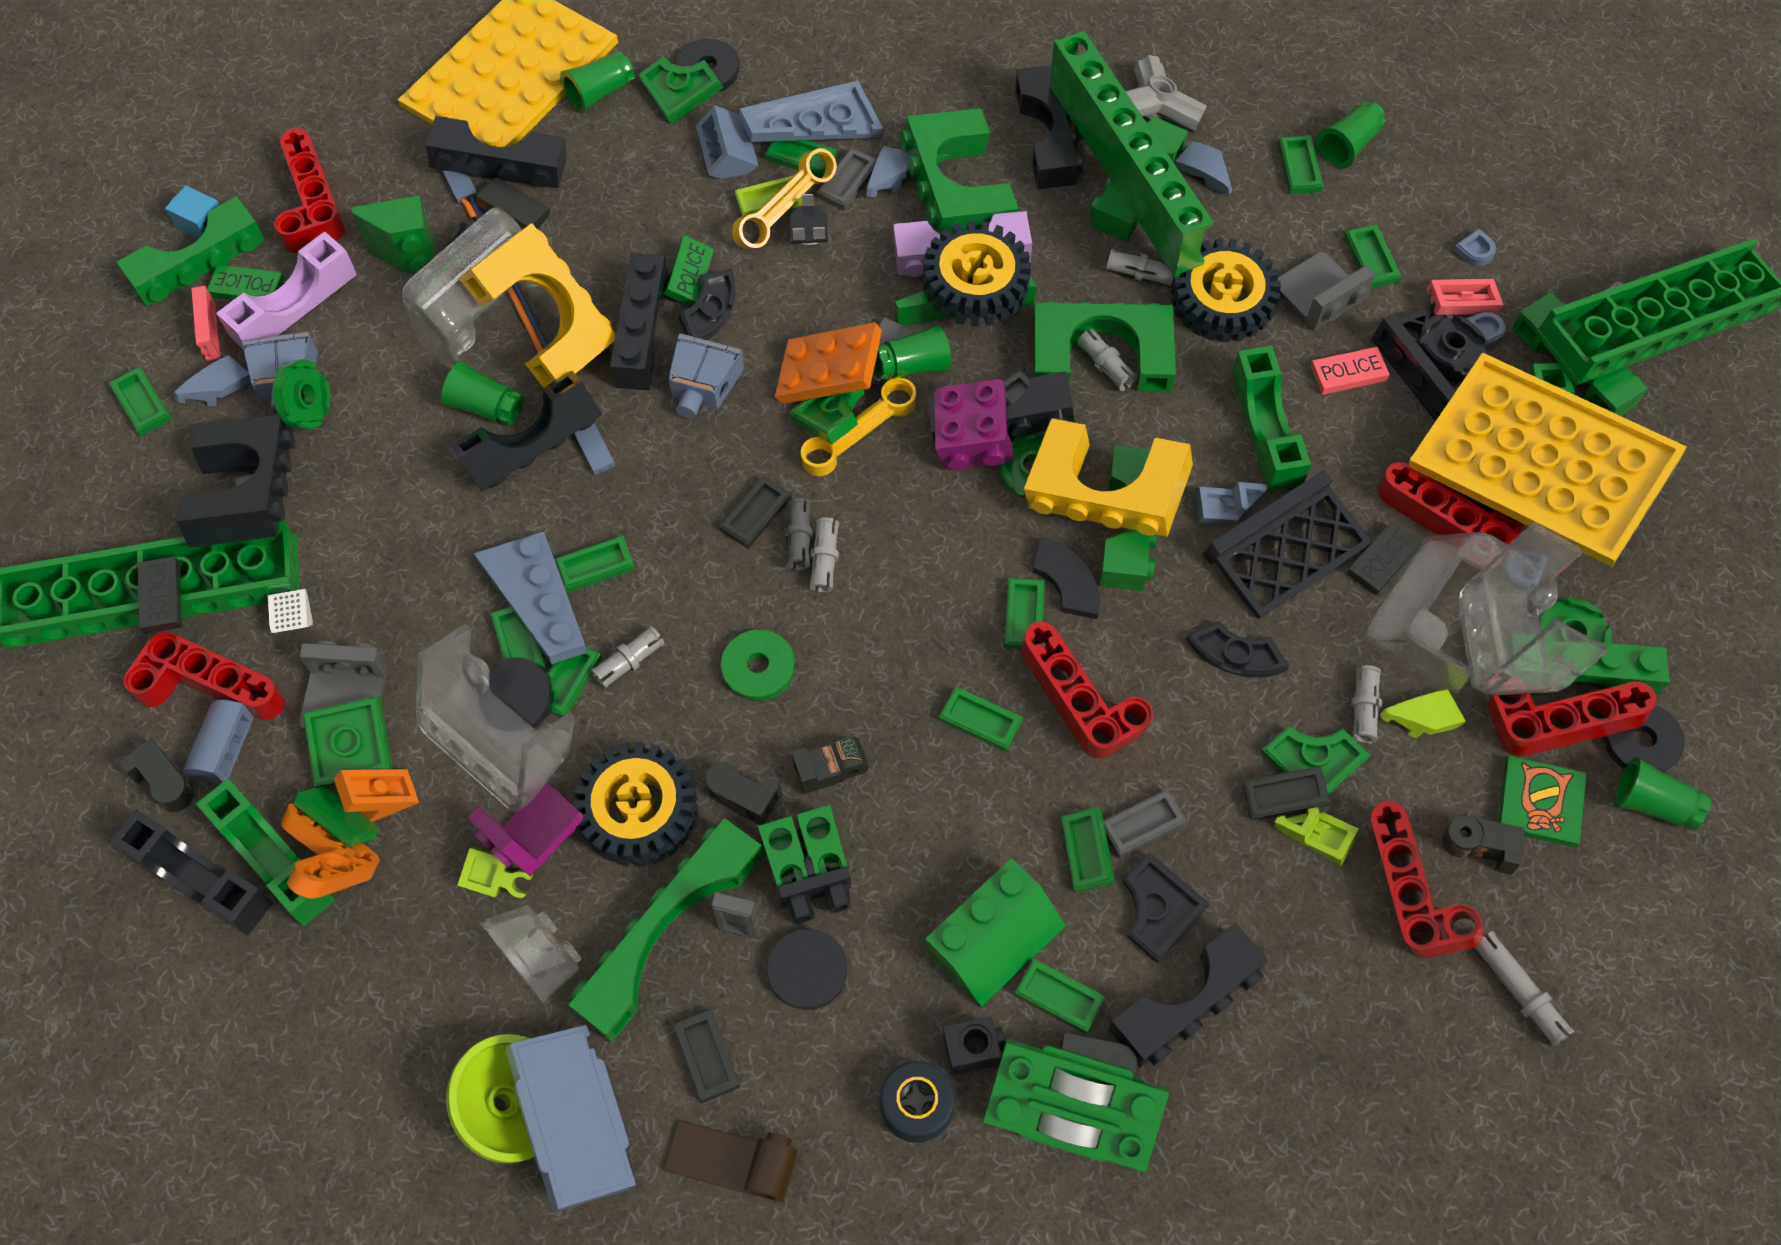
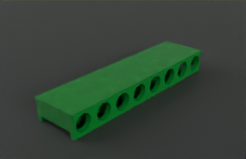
[1050,31,1213,277]
[1535,239,1781,385]
[0,519,300,649]

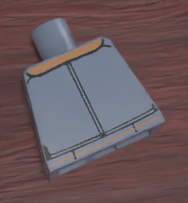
[242,332,318,414]
[669,333,744,419]

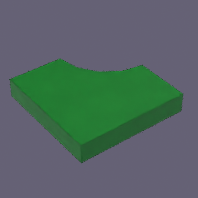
[638,57,724,123]
[789,390,865,444]
[1260,725,1371,795]

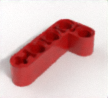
[274,128,345,254]
[1378,462,1525,564]
[1021,622,1153,758]
[124,632,285,720]
[1488,677,1657,757]
[1371,801,1484,958]

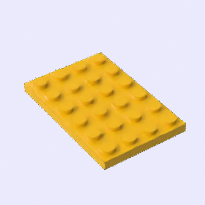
[398,0,618,147]
[1409,353,1686,567]

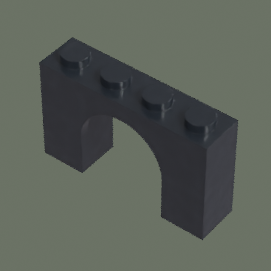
[177,415,295,548]

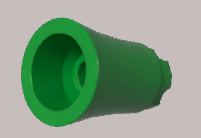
[560,51,635,113]
[1316,101,1386,169]
[874,325,951,380]
[441,361,524,426]
[1613,757,1711,830]

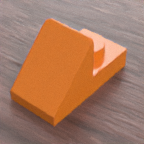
[334,769,419,822]

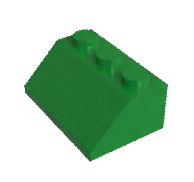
[925,858,1066,1008]

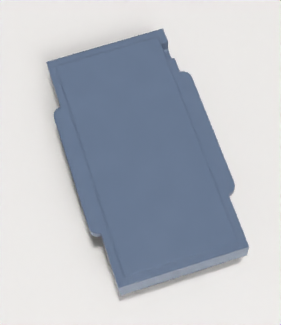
[505,1025,636,1213]

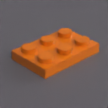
[775,322,882,403]

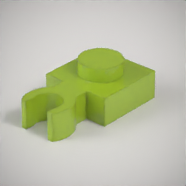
[457,846,533,898]

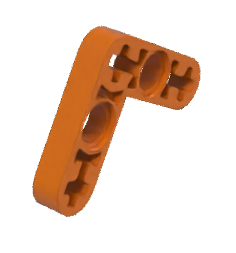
[280,802,380,899]

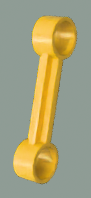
[732,148,837,249]
[801,378,916,476]

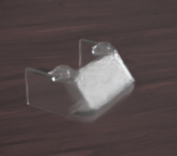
[402,207,544,370]
[1458,522,1607,696]
[1363,533,1542,699]
[415,624,575,812]

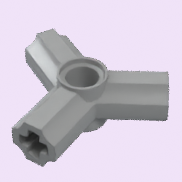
[1115,55,1207,133]

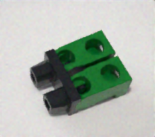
[758,805,851,924]

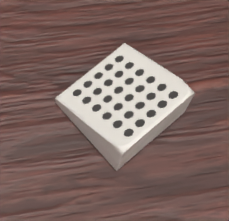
[268,589,313,633]

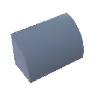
[696,105,758,179]
[181,700,254,784]

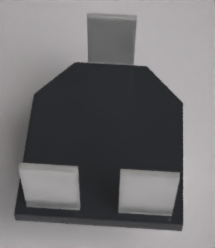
[790,194,828,245]

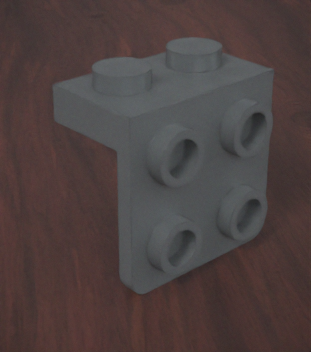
[1277,252,1375,331]
[299,641,389,730]

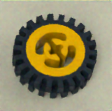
[923,221,1031,327]
[1171,238,1281,342]
[573,742,698,867]

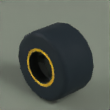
[880,1061,955,1143]

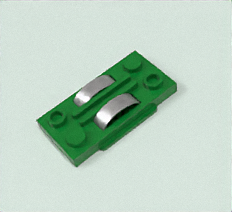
[983,1039,1170,1173]

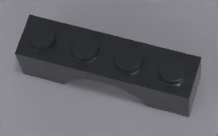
[1015,65,1082,190]
[426,116,567,188]
[610,253,669,391]
[451,370,602,491]
[926,371,1075,443]
[110,810,273,936]
[1108,922,1268,1068]

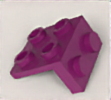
[934,379,1014,471]
[468,783,583,876]

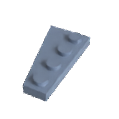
[739,80,883,142]
[474,532,587,664]

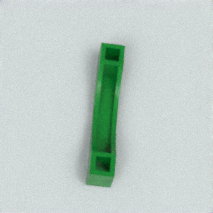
[569,818,764,1043]

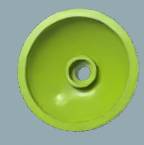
[446,1034,534,1163]

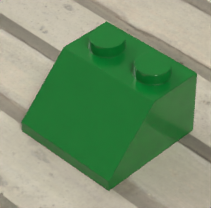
[351,195,439,274]

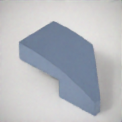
[1175,141,1232,195]
[867,146,909,197]
[174,355,251,406]
[1194,482,1267,525]

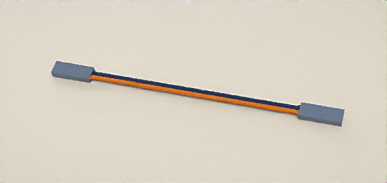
[442,171,615,475]

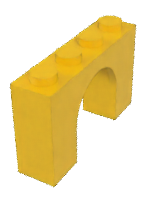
[459,223,616,388]
[1024,418,1193,537]

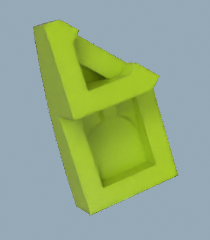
[1379,689,1466,738]
[1275,807,1359,867]

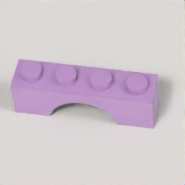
[893,211,1032,277]
[216,231,357,350]

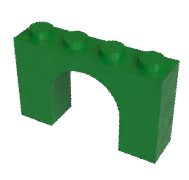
[900,108,1019,234]
[1033,301,1176,392]

